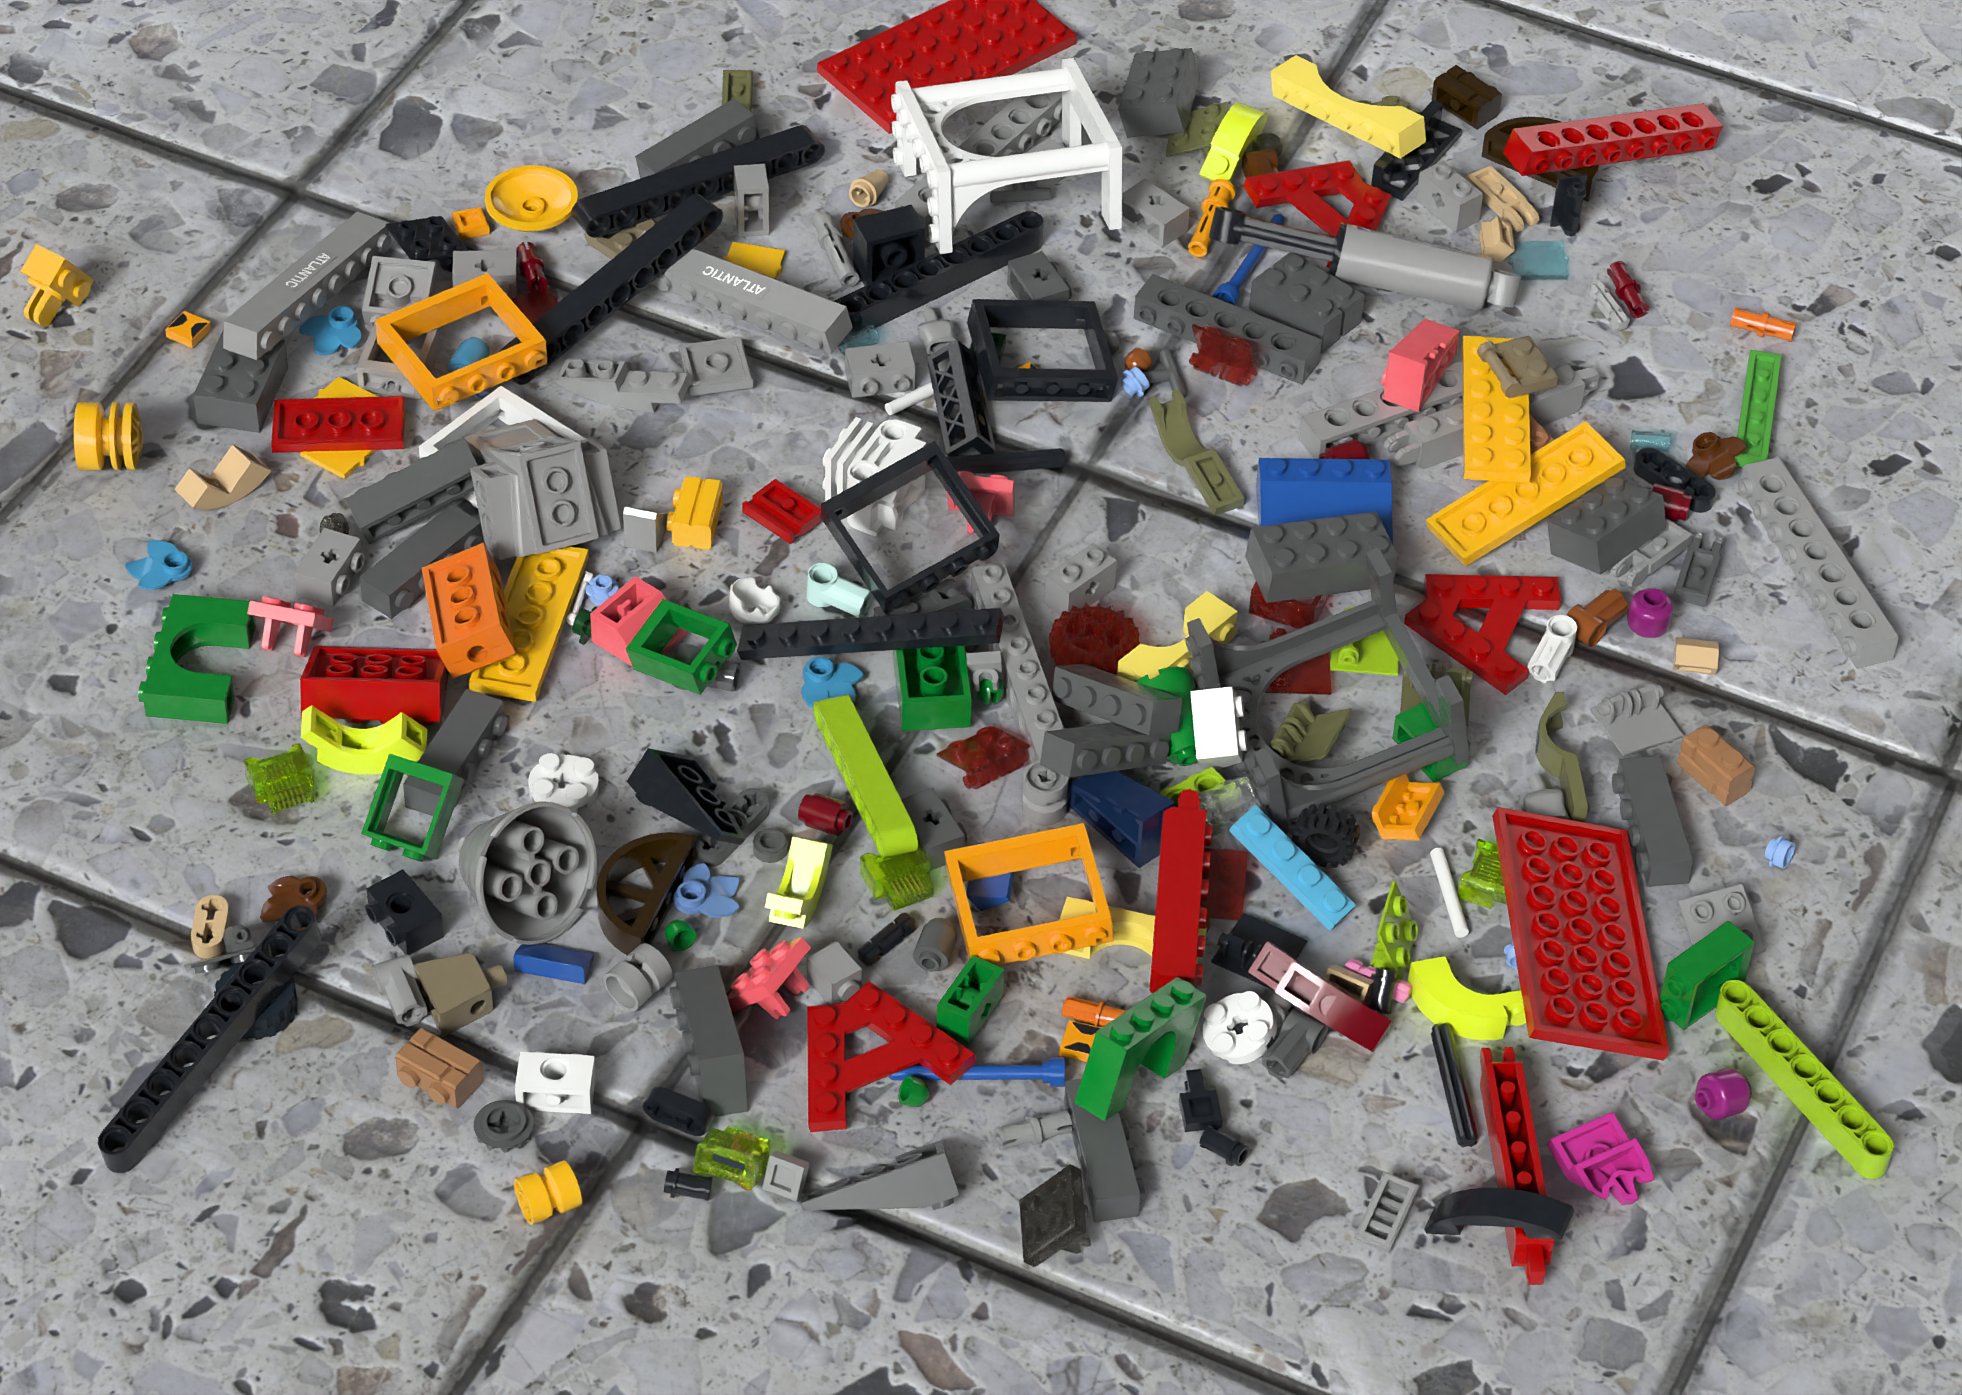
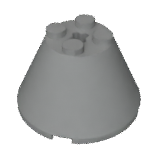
[457,801,597,945]

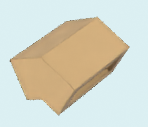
[1479,216,1515,262]
[1673,637,1719,675]
[1325,964,1374,1004]

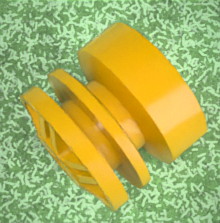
[74,402,143,471]

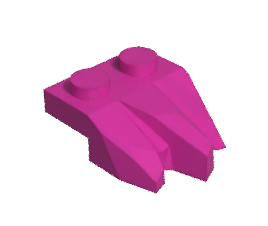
[1547,1112,1654,1205]

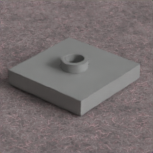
[679,337,753,396]

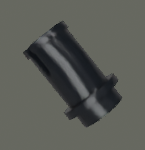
[1370,967,1400,1014]
[1199,1125,1250,1166]
[664,1168,713,1201]

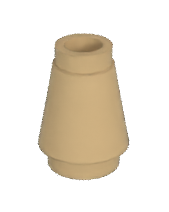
[849,169,889,207]

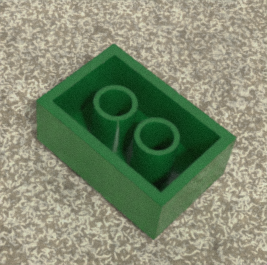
[893,646,972,731]

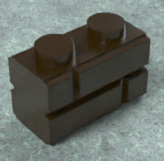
[1431,65,1502,130]

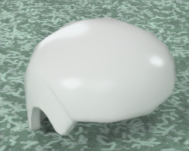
[729,577,780,625]

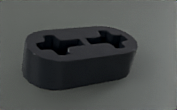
[643,1087,714,1136]

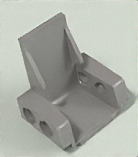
[462,419,621,560]

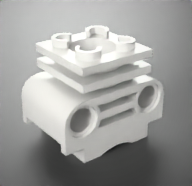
[822,417,926,536]

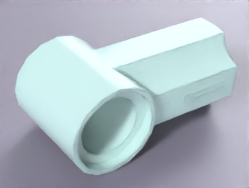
[806,563,873,617]

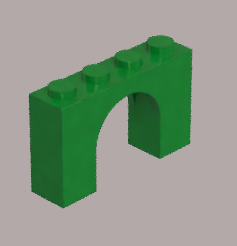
[138,594,256,724]
[1074,977,1207,1121]

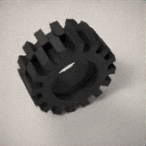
[1292,803,1360,868]

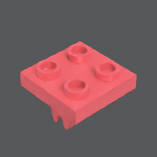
[947,471,1015,535]
[247,596,334,657]
[727,937,811,1020]

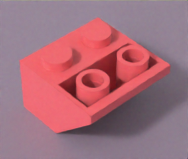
[590,576,688,667]

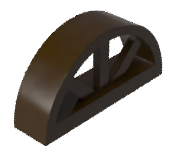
[1481,117,1599,202]
[596,832,696,955]

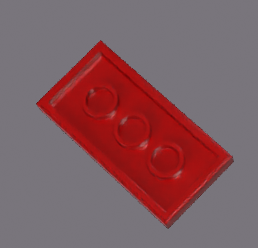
[271,396,405,453]

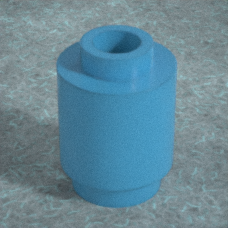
[447,337,490,373]

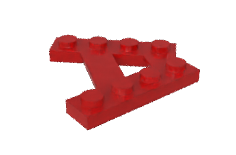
[1243,160,1391,268]
[1404,574,1561,695]
[807,981,976,1132]

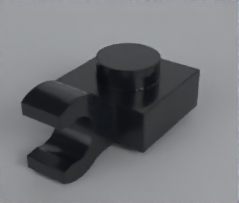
[1178,1069,1223,1132]

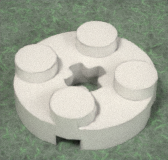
[528,753,599,813]
[1203,991,1277,1065]

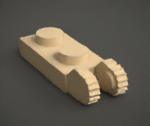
[1465,165,1539,233]

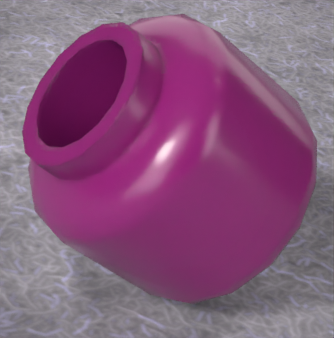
[1627,588,1673,638]
[1695,1068,1752,1120]

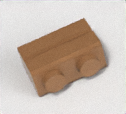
[1677,724,1756,806]
[395,1028,484,1109]

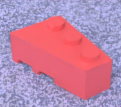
[1381,318,1460,412]

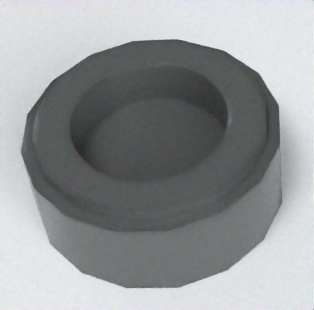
[753,828,788,863]

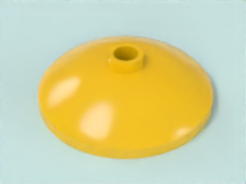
[485,165,578,232]

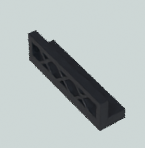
[1371,100,1462,201]
[926,339,996,456]

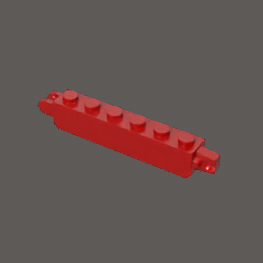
[1149,789,1212,993]
[1480,1047,1554,1285]

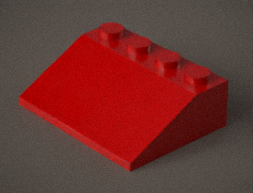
[300,646,449,726]

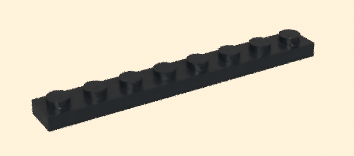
[737,608,1004,660]

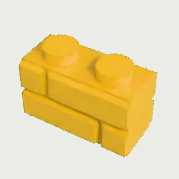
[666,476,723,550]

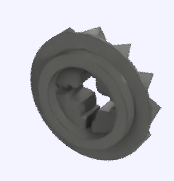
[474,1100,534,1153]

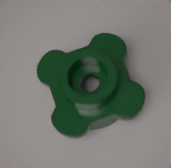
[572,606,598,645]

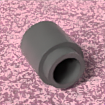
[913,918,957,972]

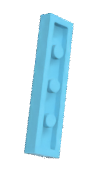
[1229,804,1356,931]

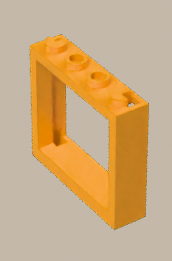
[375,273,547,412]
[944,823,1114,965]

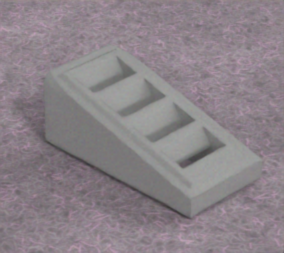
[1354,1171,1419,1253]

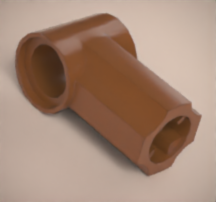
[1566,588,1628,647]

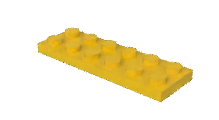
[1462,335,1531,483]
[1426,421,1626,567]
[469,546,589,702]

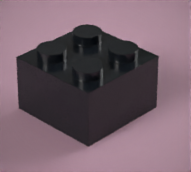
[853,204,925,286]

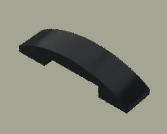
[1424,1188,1574,1240]

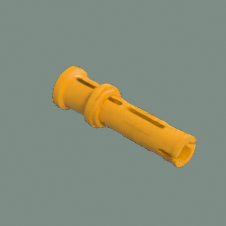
[1188,179,1236,257]

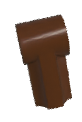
[1242,148,1278,178]

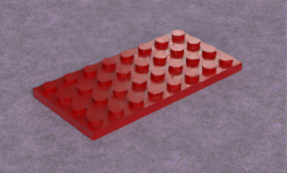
[817,0,1077,134]
[1492,807,1669,1061]

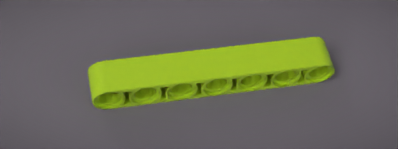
[813,694,918,858]
[1715,980,1894,1179]

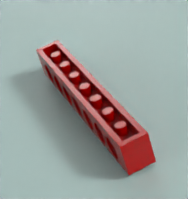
[1503,103,1723,176]

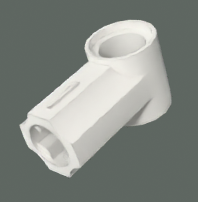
[1528,615,1577,683]

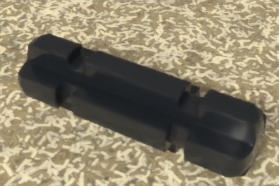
[857,912,916,966]

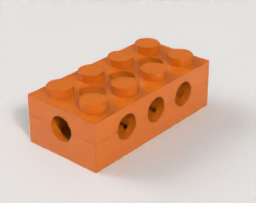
[422,542,516,679]

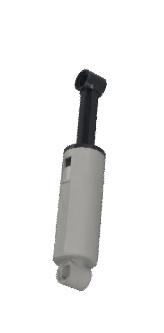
[1209,206,1521,310]

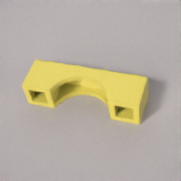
[1117,591,1238,682]
[1059,896,1207,964]

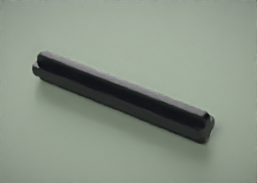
[947,448,1066,474]
[1431,1023,1478,1148]

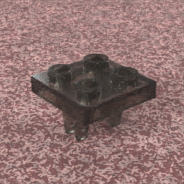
[1019,1164,1091,1267]

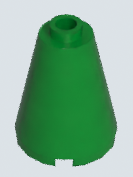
[1136,666,1197,766]

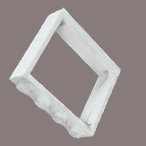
[419,386,585,508]

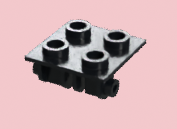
[385,216,468,272]
[1211,913,1308,991]

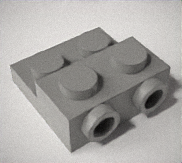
[362,256,437,328]

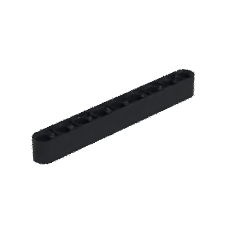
[571,125,825,238]
[499,194,723,385]
[833,211,1044,346]
[98,905,321,1173]

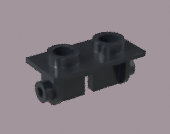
[1550,173,1587,237]

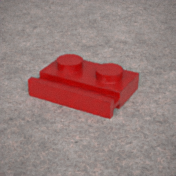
[742,479,822,544]

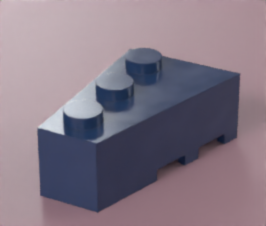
[1069,771,1175,868]

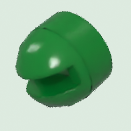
[977,679,1004,705]
[664,920,696,951]
[898,1076,930,1107]

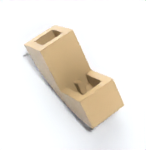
[174,445,272,510]

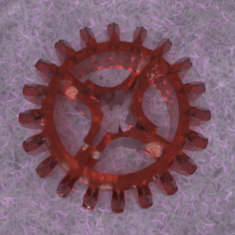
[1049,602,1140,675]

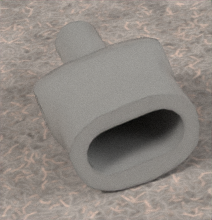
[917,307,957,355]
[1523,773,1570,820]

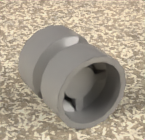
[1022,760,1069,826]
[603,943,673,1012]

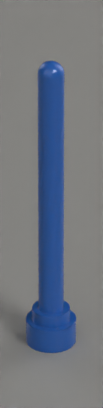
[1212,214,1284,306]
[888,1057,1065,1087]

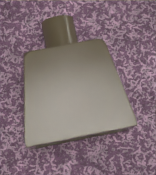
[414,953,507,1037]

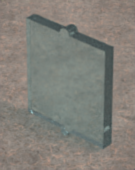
[1508,241,1569,280]

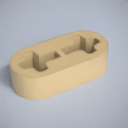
[191,895,230,959]

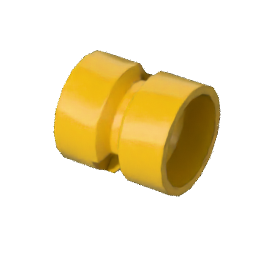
[513,1160,582,1225]

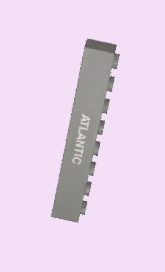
[223,212,391,360]
[637,230,853,354]

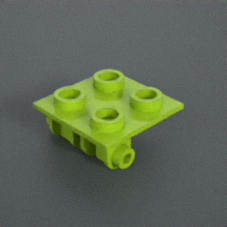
[1330,607,1399,676]
[1370,881,1418,980]

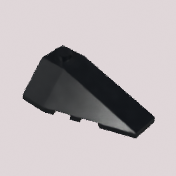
[627,748,745,845]

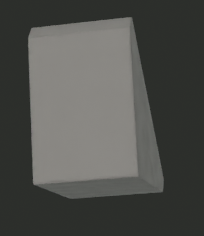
[623,507,668,553]

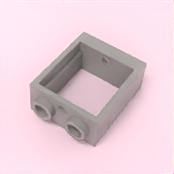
[356,316,441,400]

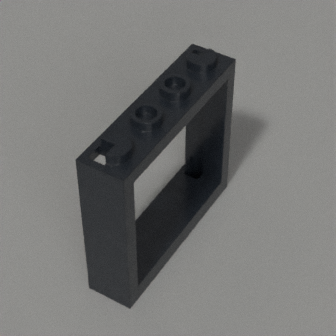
[967,299,1118,402]
[820,441,1000,612]

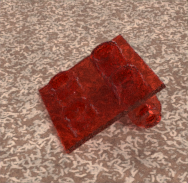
[1189,324,1258,387]
[1261,628,1332,695]
[936,726,1030,789]
[1200,848,1248,921]

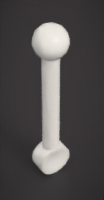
[566,571,593,626]

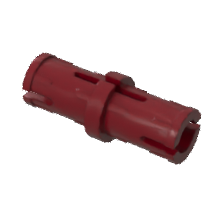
[516,242,548,293]
[1607,261,1649,318]

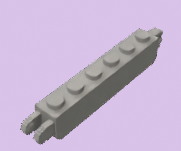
[1383,364,1599,469]

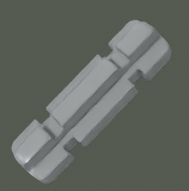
[1589,282,1630,331]

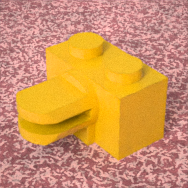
[20,244,94,327]

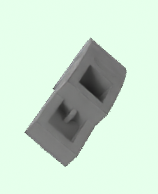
[556,359,691,412]

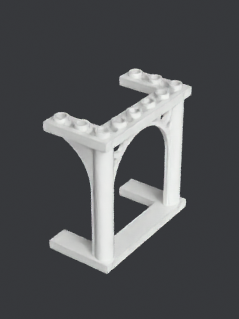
[891,58,1122,254]

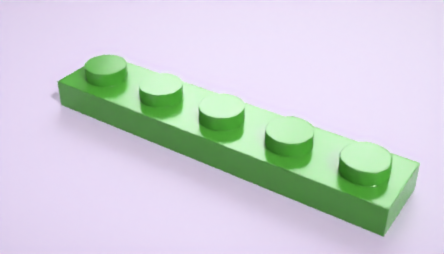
[1734,350,1782,468]

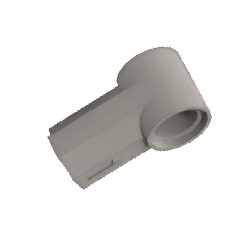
[372,954,427,1027]

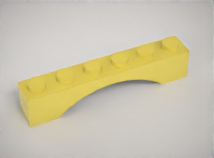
[1270,55,1426,159]

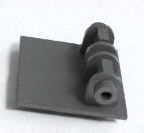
[184,925,258,974]

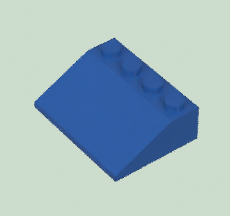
[1256,458,1393,544]

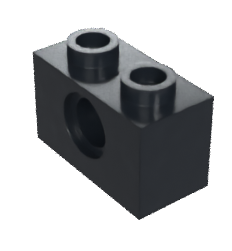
[365,869,444,955]

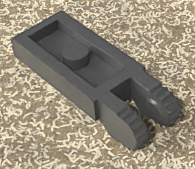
[1673,532,1723,607]

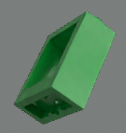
[626,599,737,695]
[361,753,464,862]
[1660,921,1755,1030]

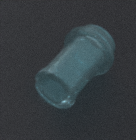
[838,324,880,355]
[1630,429,1671,453]

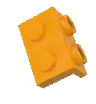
[1372,774,1445,840]

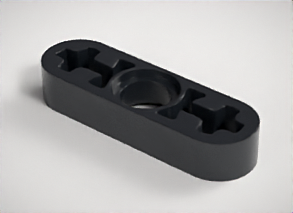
[1633,448,1716,513]

